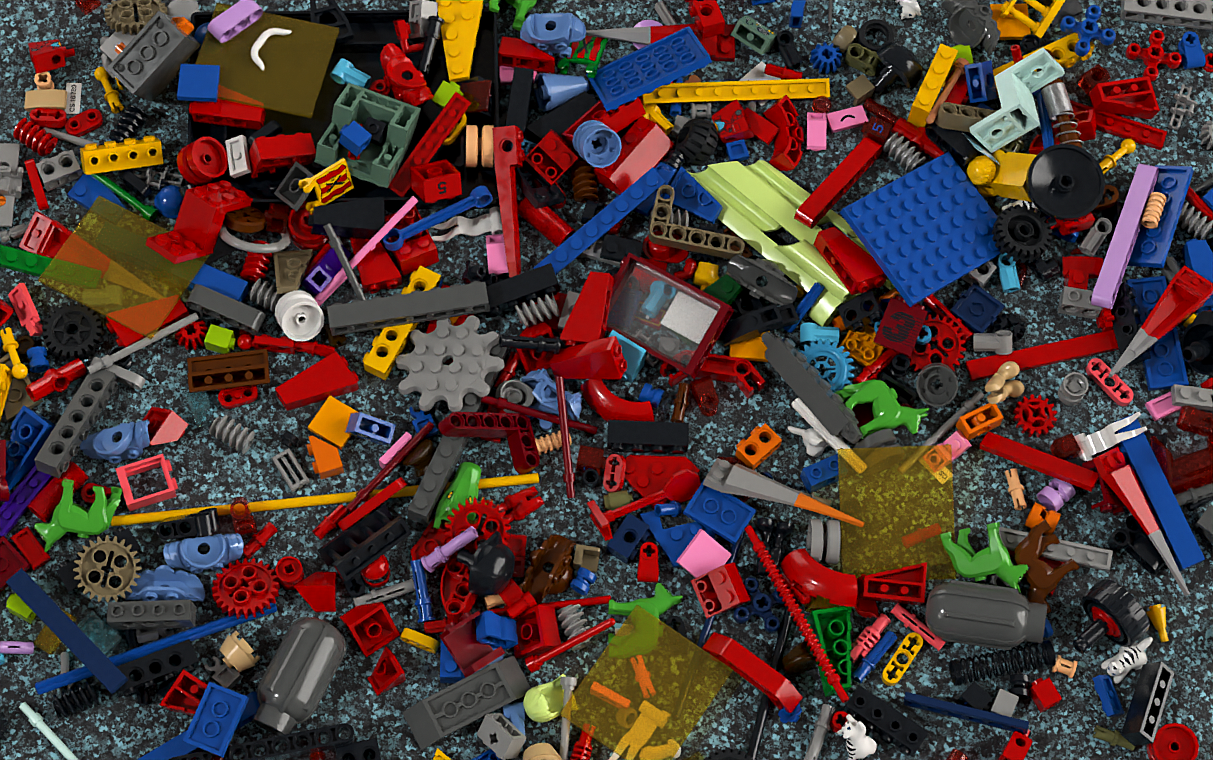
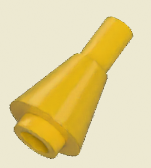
[1146,604,1169,643]

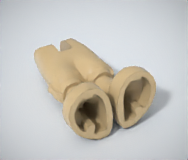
[984,361,1025,404]

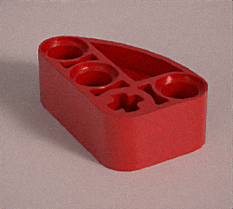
[440,558,479,624]

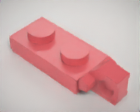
[8,283,43,337]

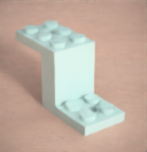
[969,47,1065,153]

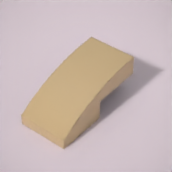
[24,89,67,112]

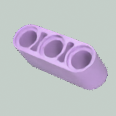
[207,0,263,43]

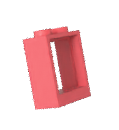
[115,454,178,512]

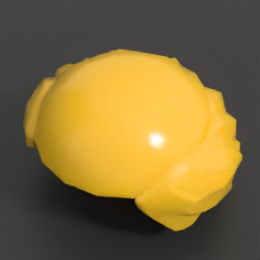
[966,155,996,186]

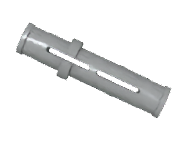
[353,578,416,607]
[804,704,835,760]

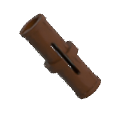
[671,383,691,423]

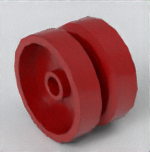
[177,136,228,185]
[288,201,329,251]
[1147,723,1199,760]

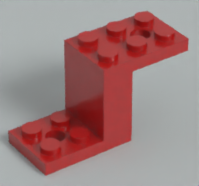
[145,180,253,264]

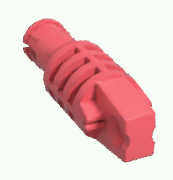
[850,613,891,663]

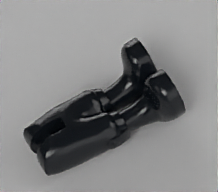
[757,518,795,578]

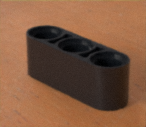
[925,122,978,167]

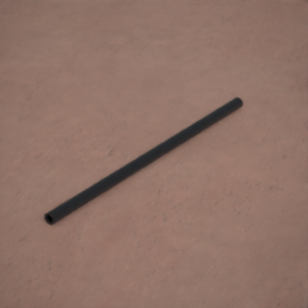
[747,596,798,760]

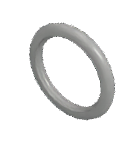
[219,217,292,253]

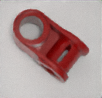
[637,542,659,583]

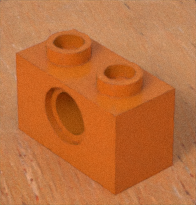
[955,403,1004,441]

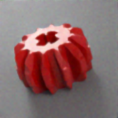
[175,320,208,350]

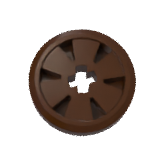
[223,206,266,233]

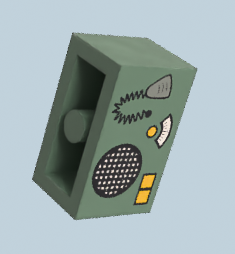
[731,15,777,55]

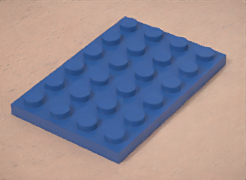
[586,26,712,111]

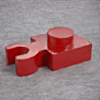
[1096,308,1114,332]

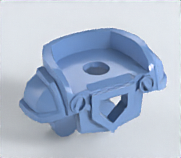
[520,13,586,58]
[521,368,582,431]

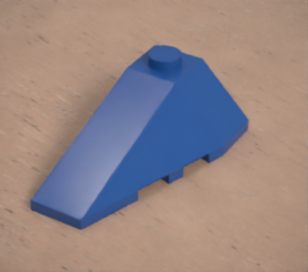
[5,405,56,491]

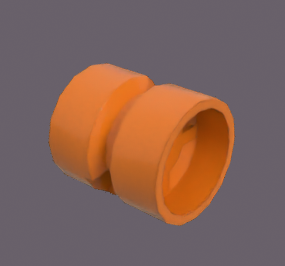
[1024,502,1061,536]

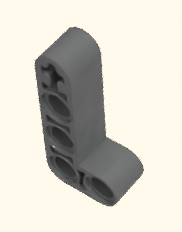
[186,284,266,334]

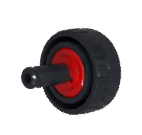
[1073,579,1150,653]

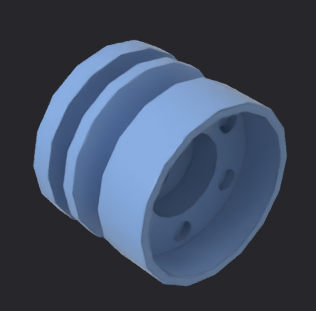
[572,120,622,168]

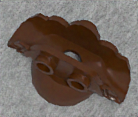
[522,534,576,606]

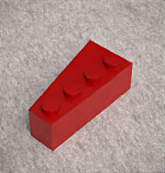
[561,97,646,149]

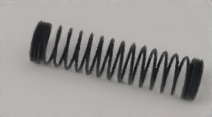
[949,640,1056,686]

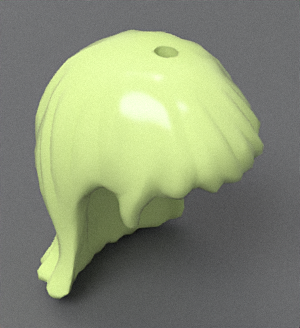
[523,674,578,723]

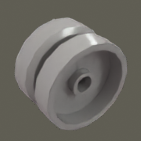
[806,519,840,564]

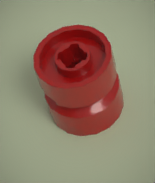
[275,556,305,590]

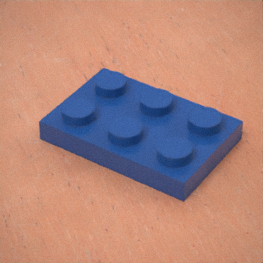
[683,479,756,545]
[183,681,249,758]

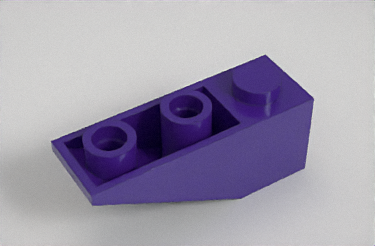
[301,244,351,296]

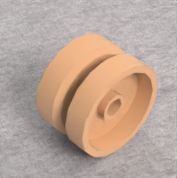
[466,125,494,168]

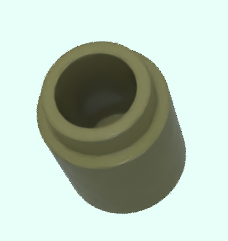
[603,490,633,511]

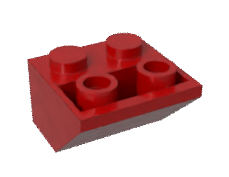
[525,129,579,186]
[691,562,751,618]

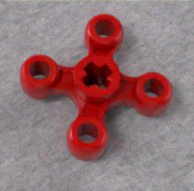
[1125,30,1182,82]

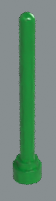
[80,163,159,223]

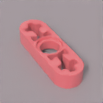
[1086,358,1134,406]

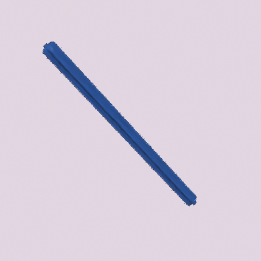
[35,603,277,695]

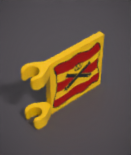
[298,158,354,214]

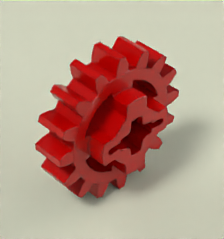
[1013,394,1057,438]

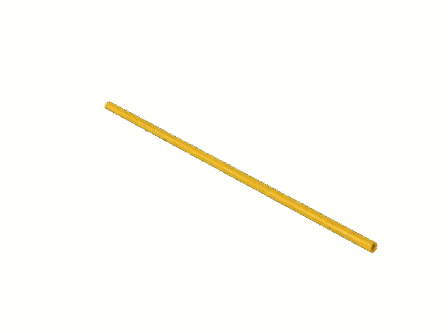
[111,473,539,526]

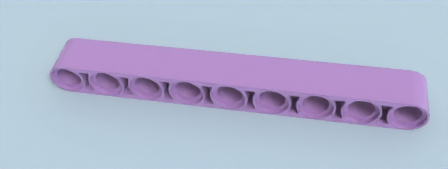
[1091,164,1159,309]

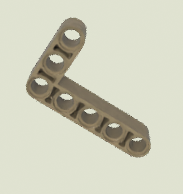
[934,102,1023,140]
[649,185,745,259]

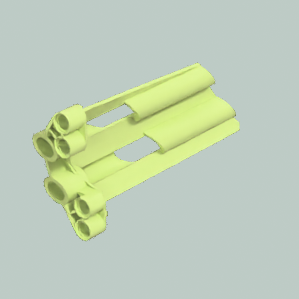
[686,160,895,327]

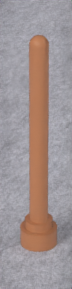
[926,58,969,124]

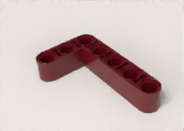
[438,412,540,475]

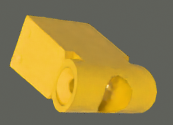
[976,149,1037,202]

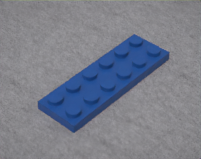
[1127,165,1194,268]
[1126,276,1189,391]

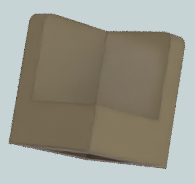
[846,74,875,107]
[573,544,601,573]

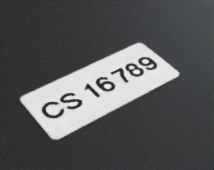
[64,83,82,114]

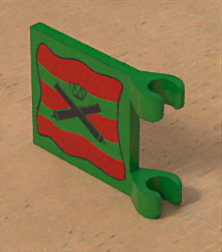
[558,35,608,78]

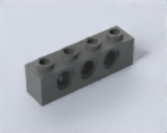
[107,600,196,630]

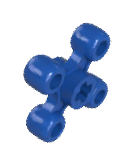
[1060,5,1116,57]

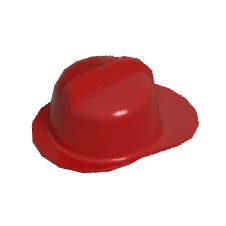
[643,231,689,263]

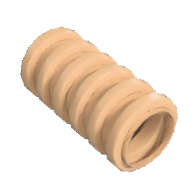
[1141,192,1167,229]
[535,430,572,455]

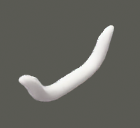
[251,28,292,71]

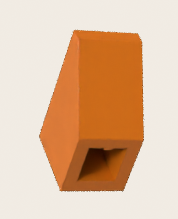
[306,436,344,480]

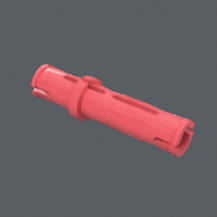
[890,603,947,651]

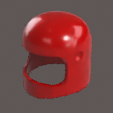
[360,555,391,588]

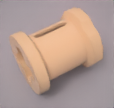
[34,71,55,90]
[1052,655,1078,679]

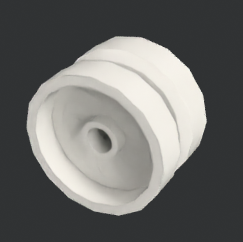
[275,290,324,341]

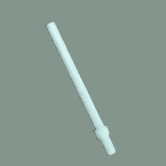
[19,702,79,760]

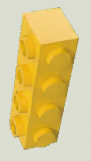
[80,135,164,175]

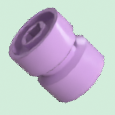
[1037,478,1076,512]

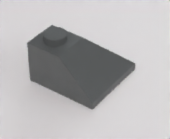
[274,162,316,211]

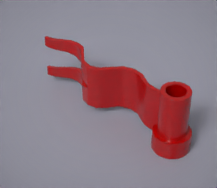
[499,578,537,619]

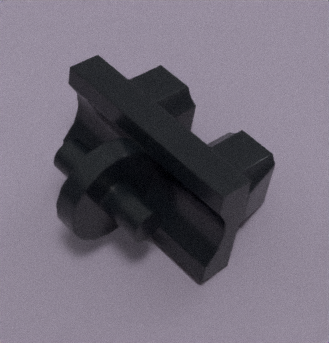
[462,260,498,286]

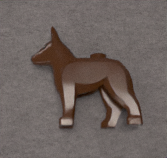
[1013,519,1080,614]

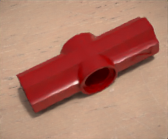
[891,117,945,158]
[25,358,87,402]

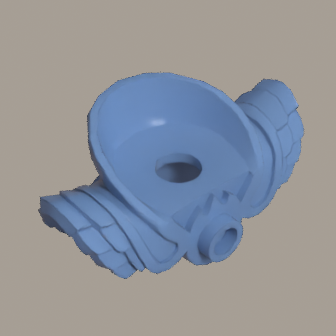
[80,419,150,463]
[163,533,244,574]
[125,565,205,602]

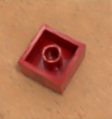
[410,159,462,203]

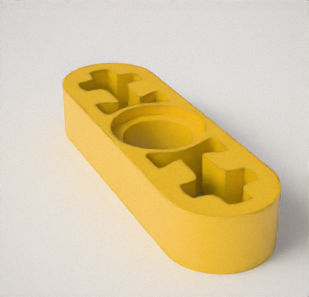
[881,632,923,686]

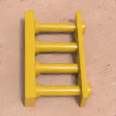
[999,0,1065,39]

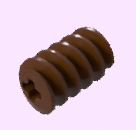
[570,160,599,203]

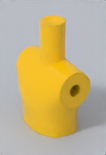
[693,262,719,290]

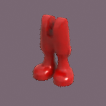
[485,486,545,529]

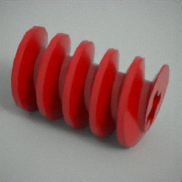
[13,118,58,157]
[240,240,273,284]

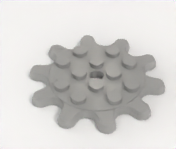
[395,315,505,412]

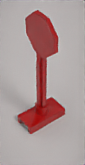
[587,469,701,541]

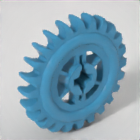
[798,339,855,393]

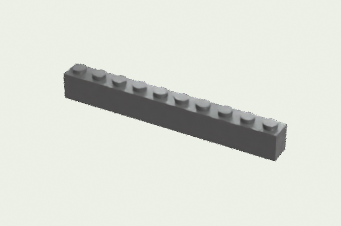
[408,343,508,526]

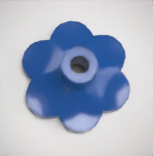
[778,703,802,723]

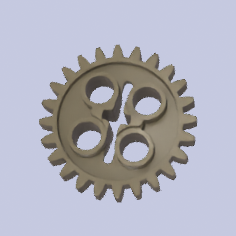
[104,0,167,35]
[73,535,142,603]

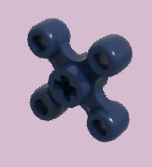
[733,577,786,634]

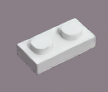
[225,135,251,178]

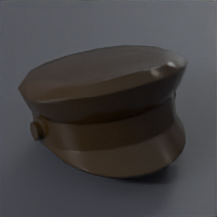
[402,439,436,477]
[782,641,818,675]

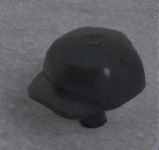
[872,42,923,94]
[1180,310,1213,375]
[456,531,515,596]

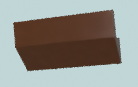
[187,349,270,393]

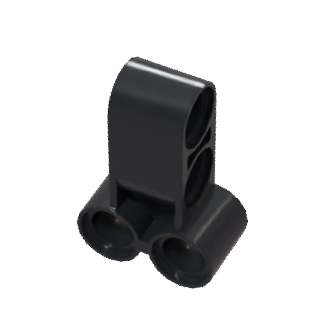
[156,508,221,540]
[1107,515,1166,575]

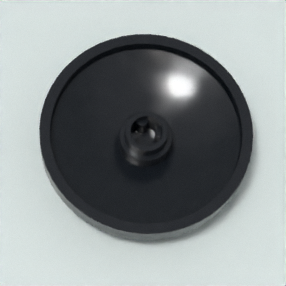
[1026,144,1105,221]

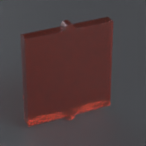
[461,80,492,114]

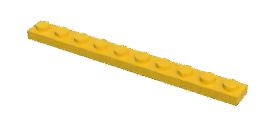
[642,78,830,104]

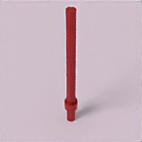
[488,595,611,617]

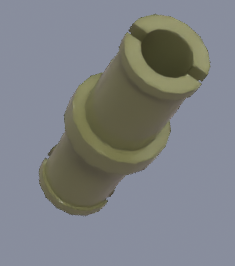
[1092,725,1135,751]

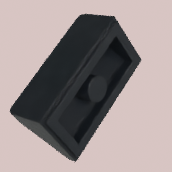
[881,372,919,408]

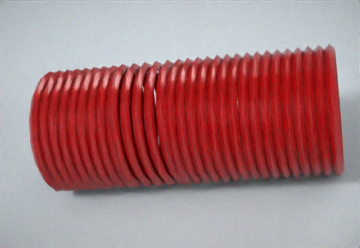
[518,197,575,247]
[27,461,89,523]

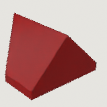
[293,572,336,613]
[367,646,406,696]

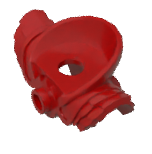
[380,43,434,107]

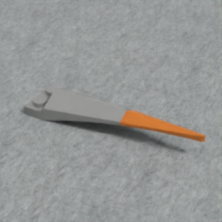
[703,458,865,527]

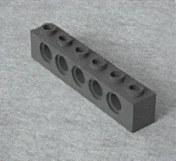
[34,369,118,478]

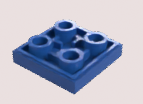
[177,64,220,102]

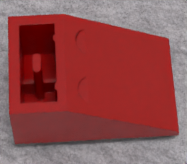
[385,206,439,276]

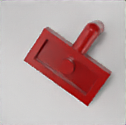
[393,19,424,54]

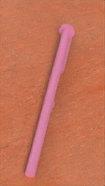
[314,196,418,306]

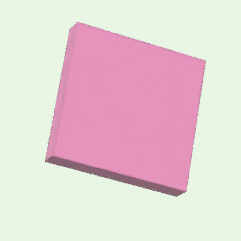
[676,529,732,578]

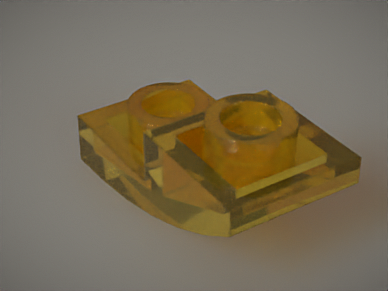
[34,607,77,655]

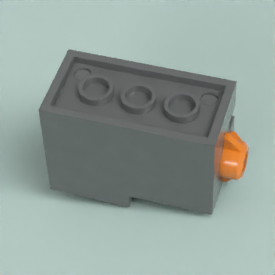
[107,11,201,102]

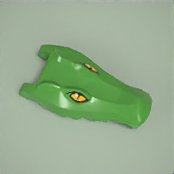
[433,462,481,533]

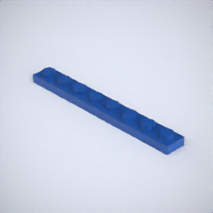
[533,167,666,275]

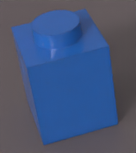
[339,121,372,157]

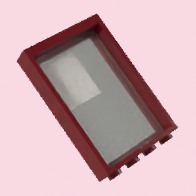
[606,252,734,380]

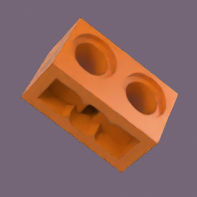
[735,423,782,470]

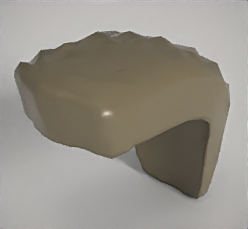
[832,25,858,52]

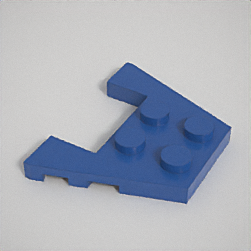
[640,511,715,568]

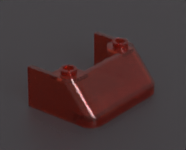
[1151,432,1213,495]

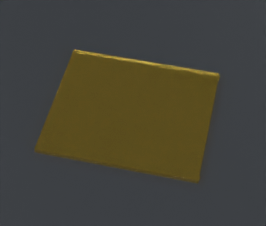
[196,3,340,118]
[38,196,210,339]
[837,444,956,580]
[560,605,733,760]

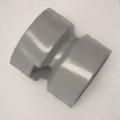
[1058,372,1089,406]

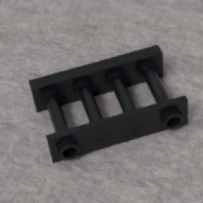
[317,503,412,582]

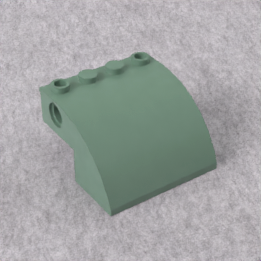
[315,83,421,188]

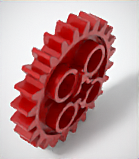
[907,314,966,372]
[444,496,511,555]
[212,558,280,619]

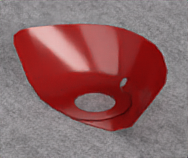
[855,574,879,618]

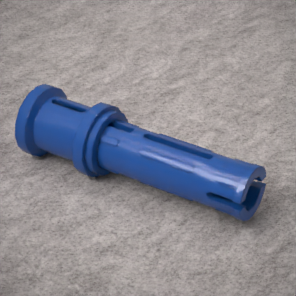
[410,559,436,623]

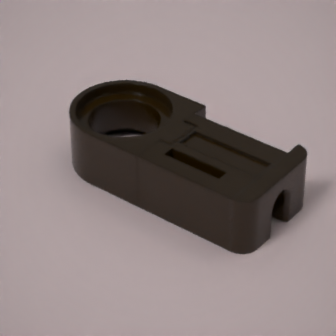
[321,309,347,349]

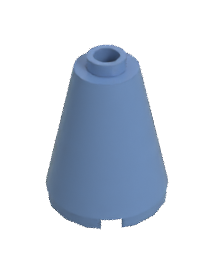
[534,73,589,112]

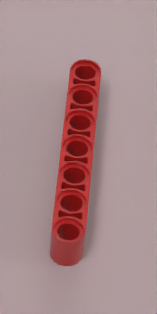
[794,137,883,229]

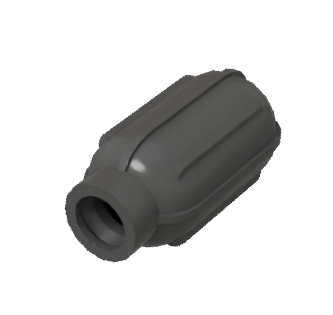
[925,580,1047,650]
[252,616,346,736]

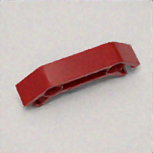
[660,350,765,399]
[702,632,803,713]

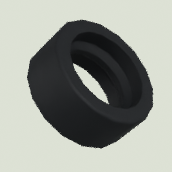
[857,19,894,52]

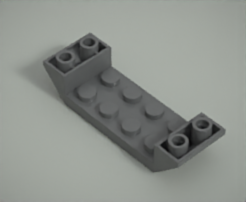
[402,656,531,750]

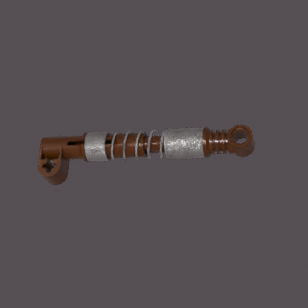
[1036,49,1119,214]

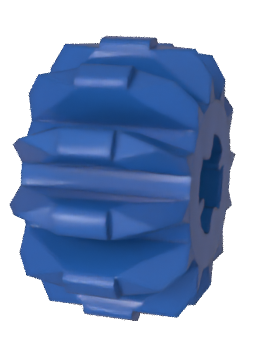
[810,42,842,75]

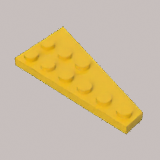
[436,0,483,82]

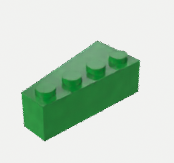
[807,606,852,697]

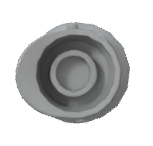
[167,0,200,22]
[495,380,534,413]

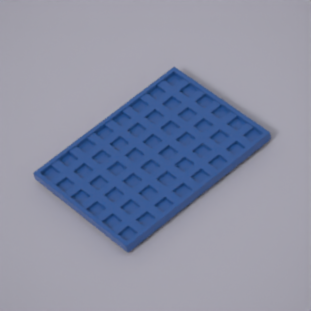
[840,151,1001,307]

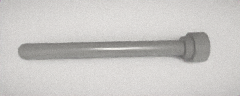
[560,677,577,760]

